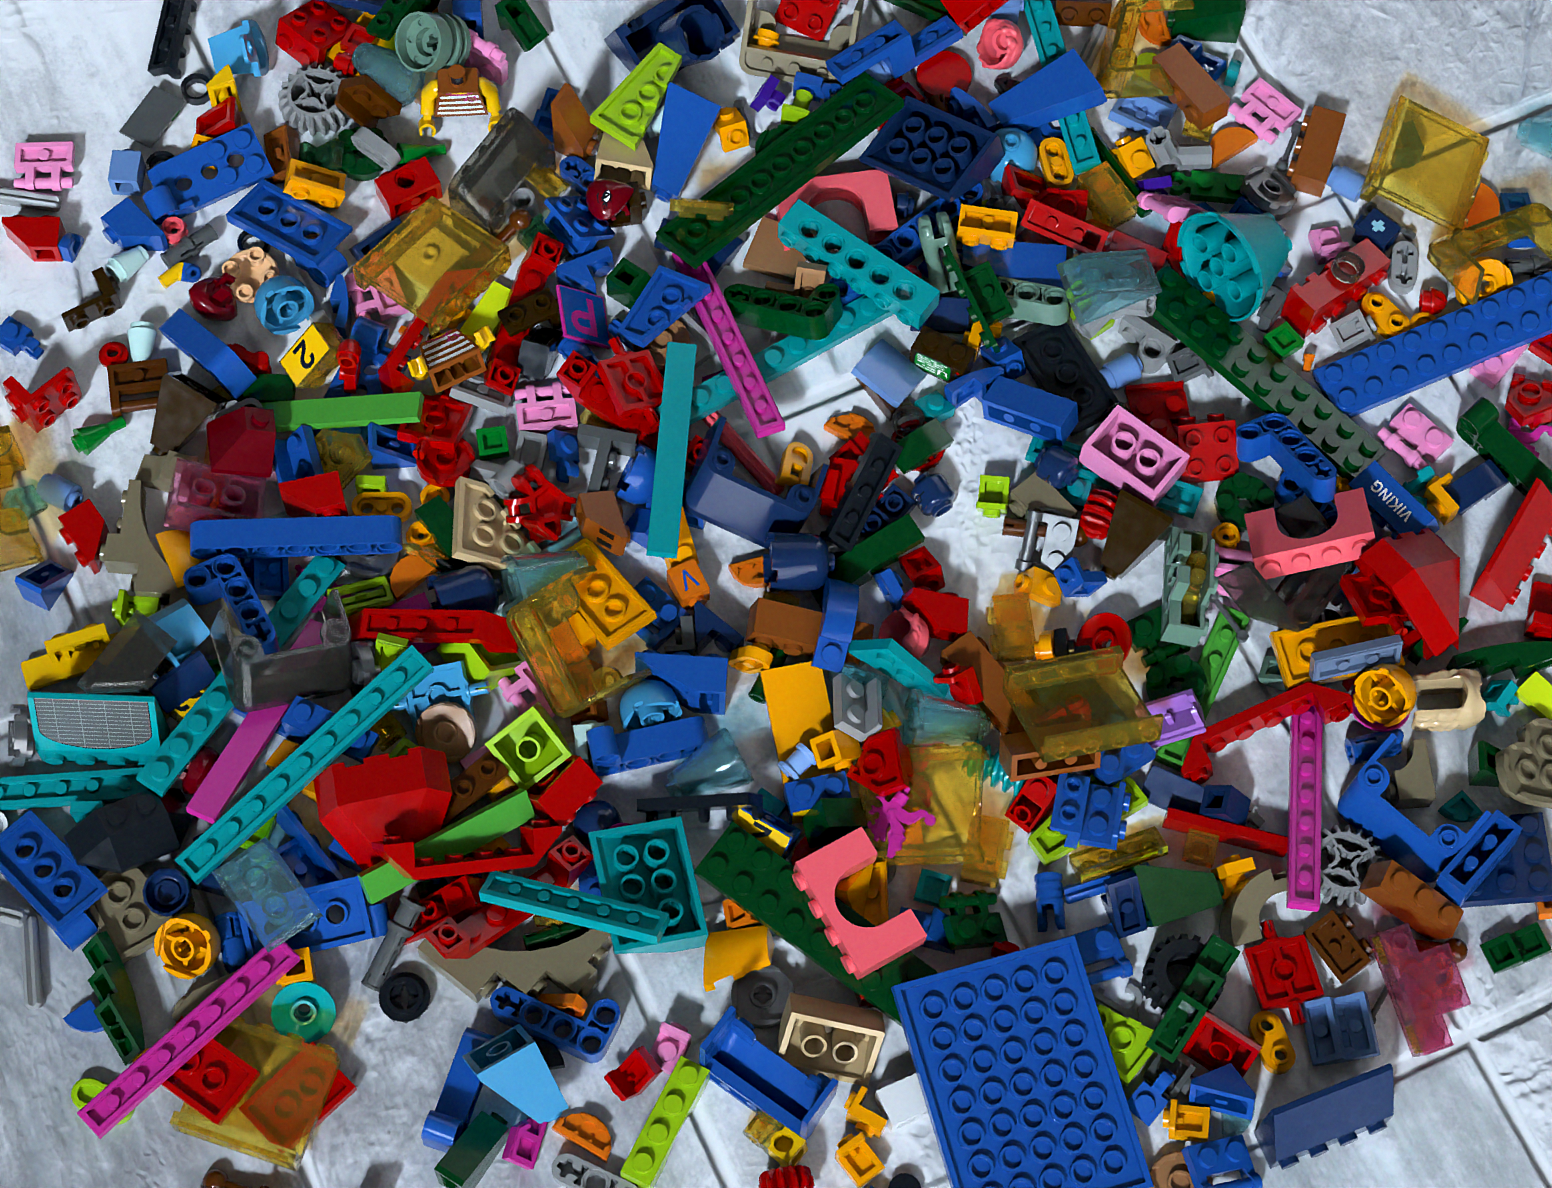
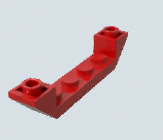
[483,232,564,397]
[378,269,488,394]
[556,350,704,472]
[340,608,522,653]
[1181,682,1353,785]
[372,818,562,880]
[424,835,593,959]

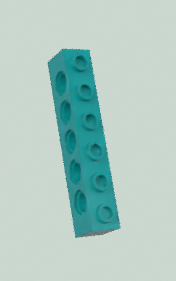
[778,199,940,330]

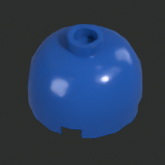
[614,443,656,504]

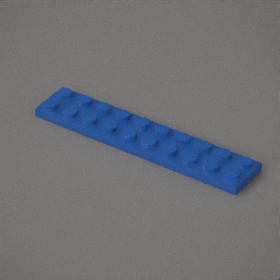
[1312,271,1552,418]

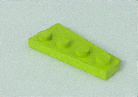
[590,42,682,151]
[1028,753,1149,867]
[1096,1004,1154,1086]

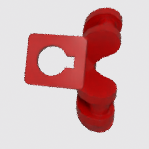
[503,464,577,544]

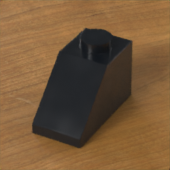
[516,325,564,381]

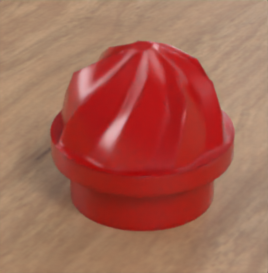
[1419,287,1447,315]

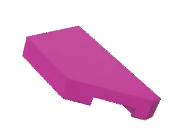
[502,1117,548,1170]

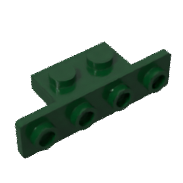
[366,0,440,41]
[941,245,1015,354]

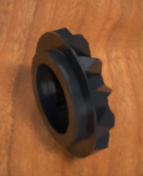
[379,972,431,1024]

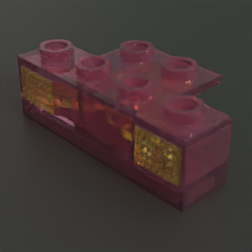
[1368,923,1471,1057]

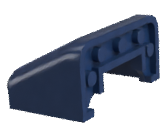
[604,0,740,72]

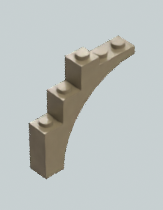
[100,479,244,639]
[417,929,612,1004]

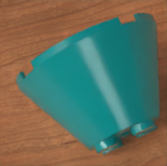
[1177,211,1293,322]

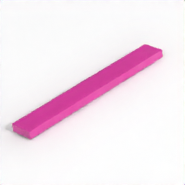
[672,253,785,439]
[186,618,338,824]
[1286,705,1323,912]
[77,935,301,1139]

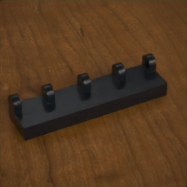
[147,0,197,79]
[819,432,903,552]
[637,792,763,823]

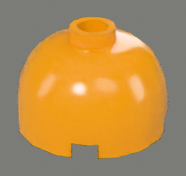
[1353,663,1417,727]
[154,912,221,980]

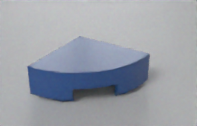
[58,232,84,263]
[63,1000,104,1033]

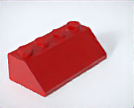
[1469,478,1552,612]

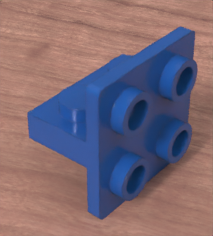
[544,195,615,259]

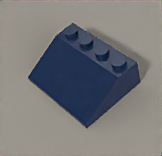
[859,96,1005,202]
[1254,1063,1394,1170]

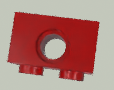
[374,156,443,220]

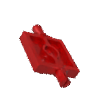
[596,336,664,429]
[397,387,473,460]
[1339,559,1410,637]
[1242,920,1324,1026]

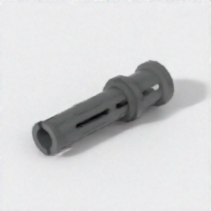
[361,895,427,992]

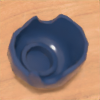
[573,800,623,845]
[142,868,192,916]

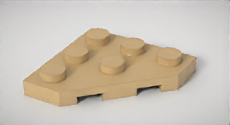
[452,476,541,580]

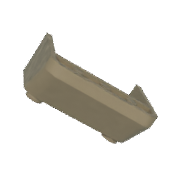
[739,0,864,88]

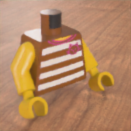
[418,64,506,137]
[407,325,496,394]

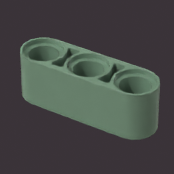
[997,277,1069,326]

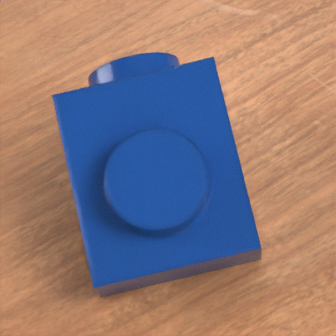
[980,336,1026,380]

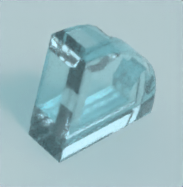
[1221,1107,1255,1138]

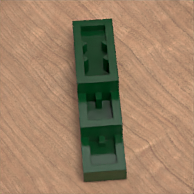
[809,513,925,606]
[1446,641,1552,679]
[82,930,146,1066]
[1145,933,1241,1063]

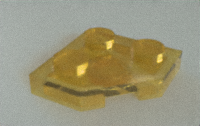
[314,429,373,490]

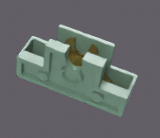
[1160,526,1219,647]

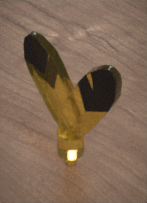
[402,542,457,572]

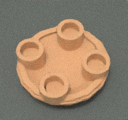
[222,247,280,303]

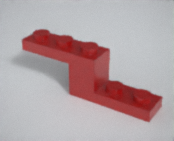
[1020,198,1170,277]

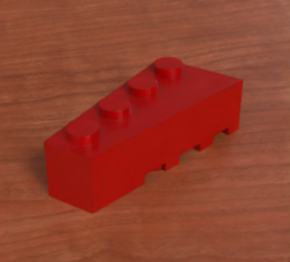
[1280,238,1391,339]

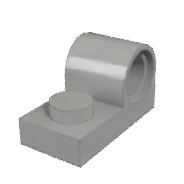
[1118,315,1176,374]

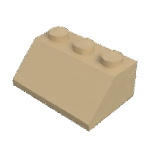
[775,992,885,1087]

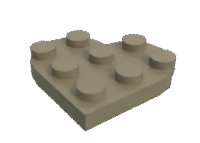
[1495,718,1552,809]
[89,868,195,964]

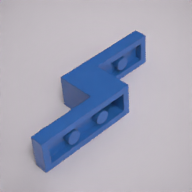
[825,15,963,85]
[233,685,380,764]

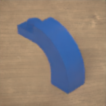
[811,578,859,673]

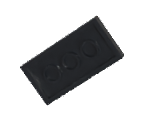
[1012,322,1123,436]

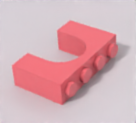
[775,168,898,251]
[1244,487,1376,581]
[792,826,927,980]

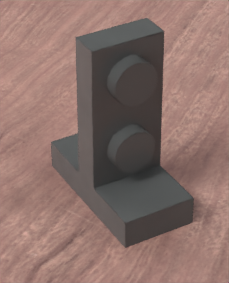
[577,423,638,493]

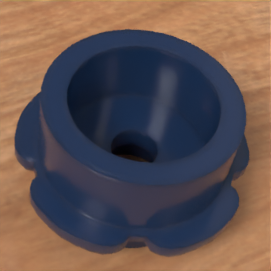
[894,191,914,219]

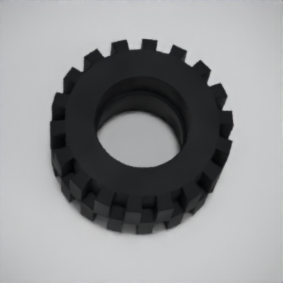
[1141,934,1227,1015]

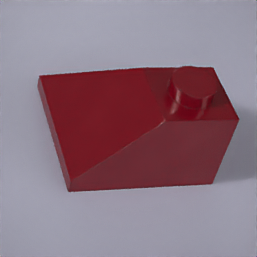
[206,406,276,478]

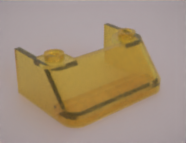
[1095,0,1195,99]
[1427,203,1552,305]
[506,565,652,718]

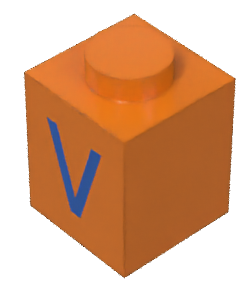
[667,558,710,610]

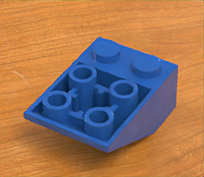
[635,650,728,715]

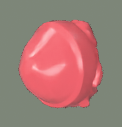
[976,18,1024,70]
[878,607,930,660]

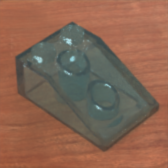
[1056,249,1162,326]
[212,837,323,953]

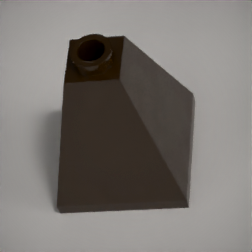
[150,371,229,456]
[1100,489,1174,581]

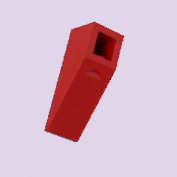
[390,875,489,946]

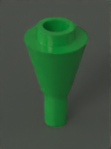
[395,143,446,167]
[71,416,126,456]

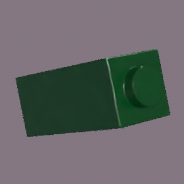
[1166,0,1246,43]
[1126,865,1224,927]
[434,1111,510,1188]

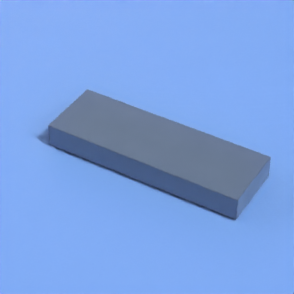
[1309,634,1403,682]

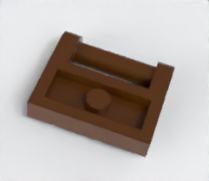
[107,358,169,417]

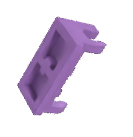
[1134,688,1207,748]

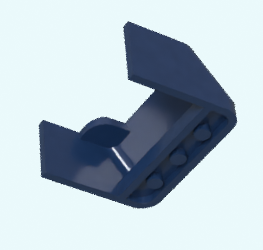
[682,416,829,550]

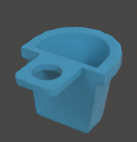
[208,19,269,77]
[137,598,211,668]

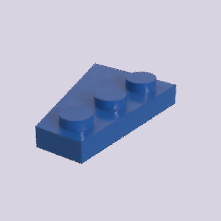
[617,265,711,348]

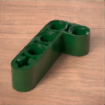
[723,283,843,340]
[1456,397,1552,497]

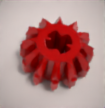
[1079,489,1118,540]
[758,1165,815,1188]

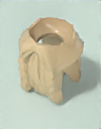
[1411,668,1486,732]

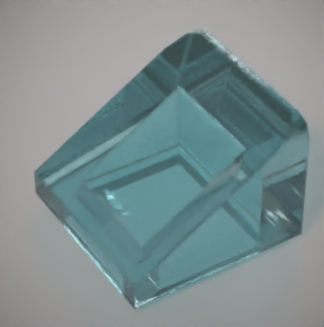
[2,484,48,526]

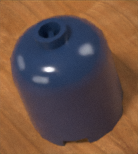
[655,5,725,67]
[763,532,835,592]
[427,564,503,614]

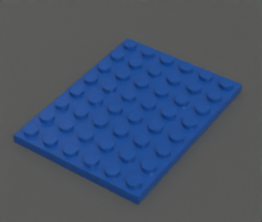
[891,935,1154,1188]

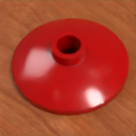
[1076,612,1132,672]

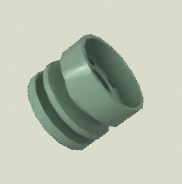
[395,11,472,73]

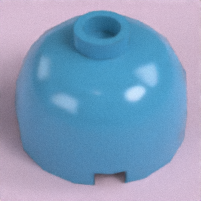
[989,127,1038,183]
[254,275,315,335]
[619,679,682,731]

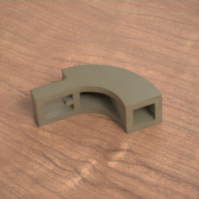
[1219,869,1287,947]

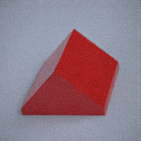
[1182,1010,1263,1077]

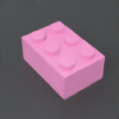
[1078,405,1190,507]

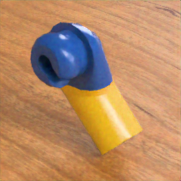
[157,262,202,289]

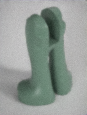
[918,212,964,294]

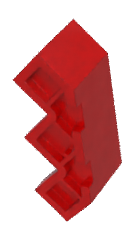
[1359,528,1460,661]
[313,746,452,881]

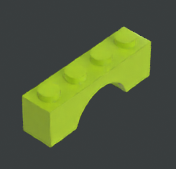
[620,1056,710,1188]

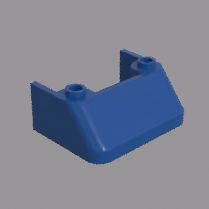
[1337,733,1492,883]
[699,1005,838,1141]

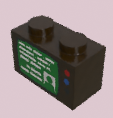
[909,325,976,383]

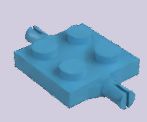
[389,660,490,733]

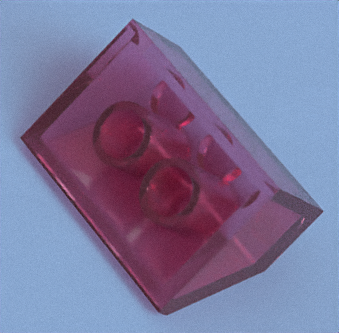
[163,458,266,532]

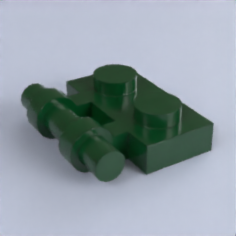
[1126,605,1200,668]
[939,890,1008,950]

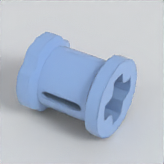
[777,742,816,782]

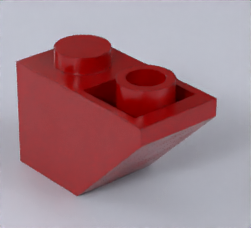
[1,215,66,262]
[58,499,110,575]
[901,586,969,642]
[1005,774,1059,834]

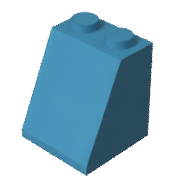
[462,1024,569,1124]

